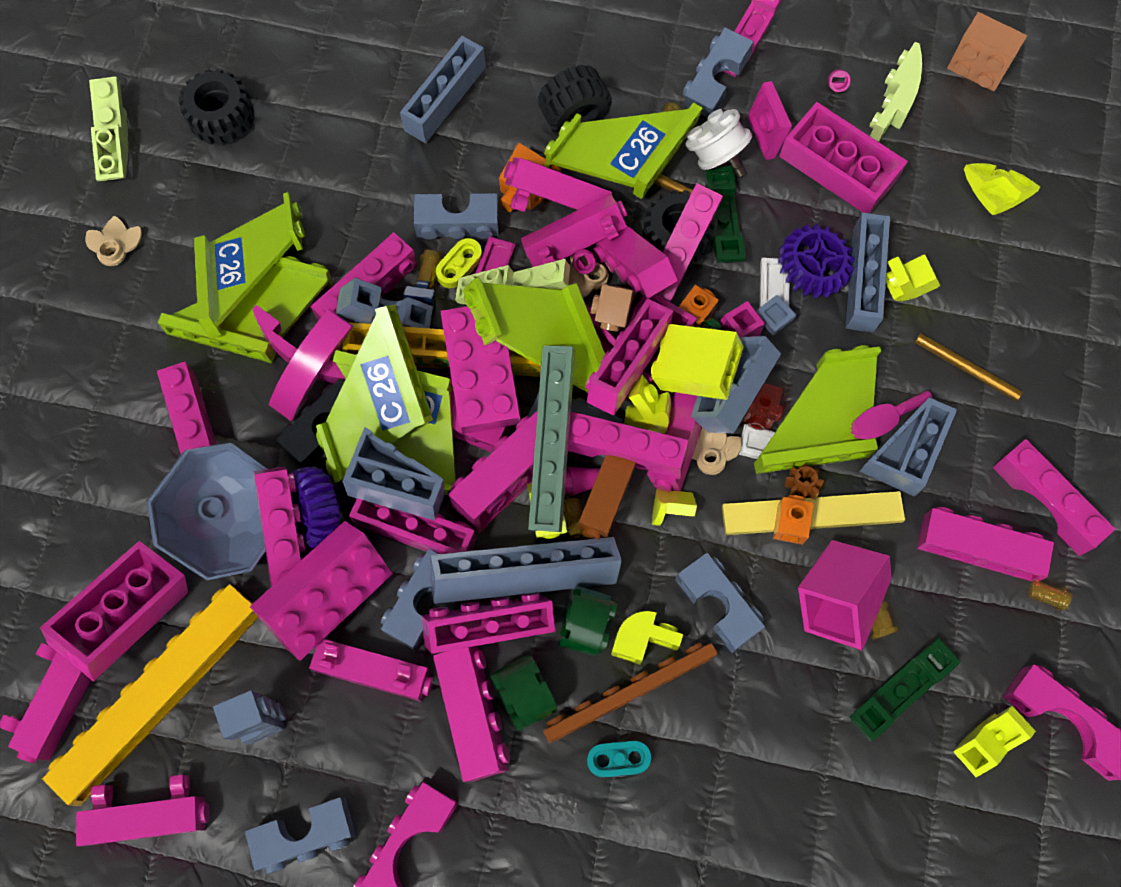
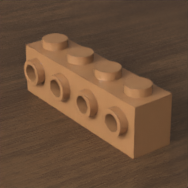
[591,284,637,332]

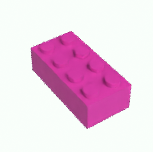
[779,102,908,214]
[441,306,521,434]
[448,411,538,534]
[250,521,393,661]
[40,541,189,681]

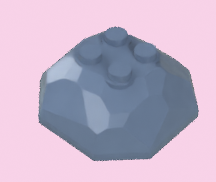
[146,443,267,581]

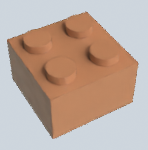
[947,12,1027,91]

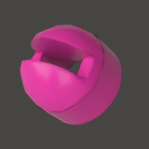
[828,69,851,92]
[573,249,596,274]

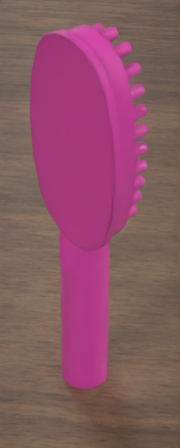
[850,391,933,440]

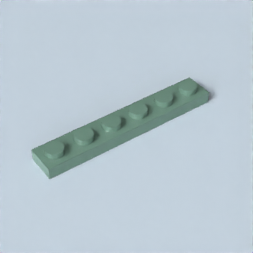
[528,346,575,532]

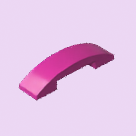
[723,0,782,77]
[253,305,346,383]
[269,309,354,422]

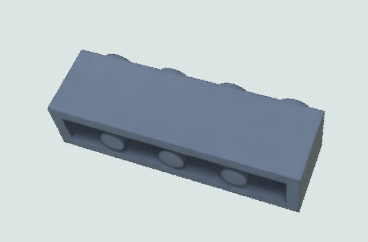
[400,36,486,143]
[845,213,890,333]

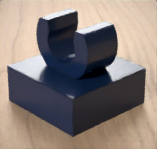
[404,280,436,317]

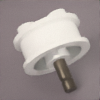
[686,109,752,178]

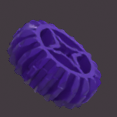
[777,223,855,299]
[289,467,341,549]

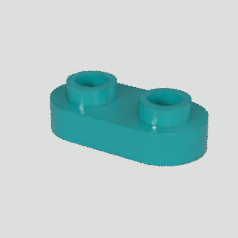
[587,741,651,778]

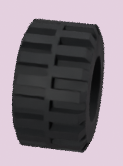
[537,65,612,136]
[178,69,254,145]
[643,190,715,266]

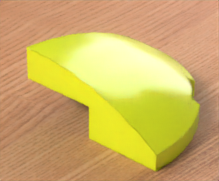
[964,163,1040,215]

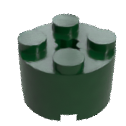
[558,585,618,657]
[490,654,558,732]

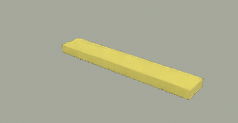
[722,491,905,535]

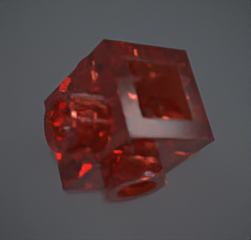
[742,383,784,430]

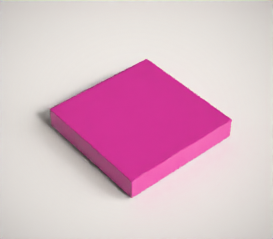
[747,81,792,160]

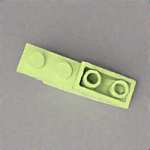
[869,42,922,142]
[89,77,128,181]
[455,259,570,305]

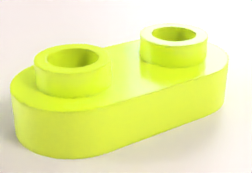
[436,238,482,288]

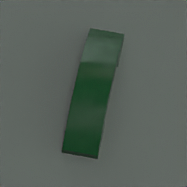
[705,166,746,263]
[849,638,961,743]

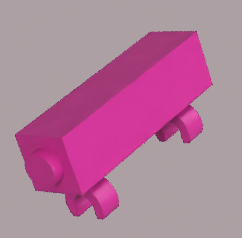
[504,157,612,212]
[521,194,628,267]
[636,388,702,492]
[309,639,433,702]
[0,643,91,764]
[76,775,210,846]

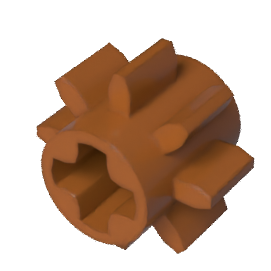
[784,464,824,500]

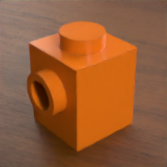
[679,285,719,328]
[773,495,814,545]

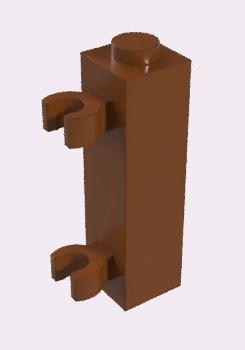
[578,455,637,540]

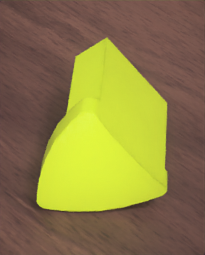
[652,489,697,526]

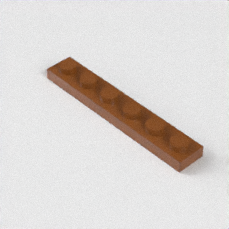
[543,642,718,744]

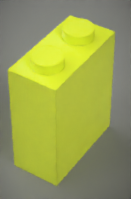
[651,324,744,400]

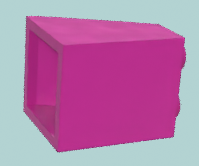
[798,540,892,650]

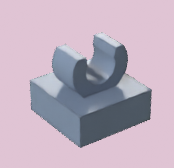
[756,295,796,336]

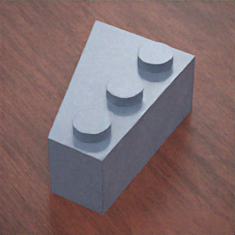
[691,336,781,433]
[859,397,957,497]
[343,427,445,521]

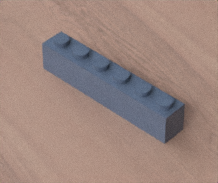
[430,537,622,604]

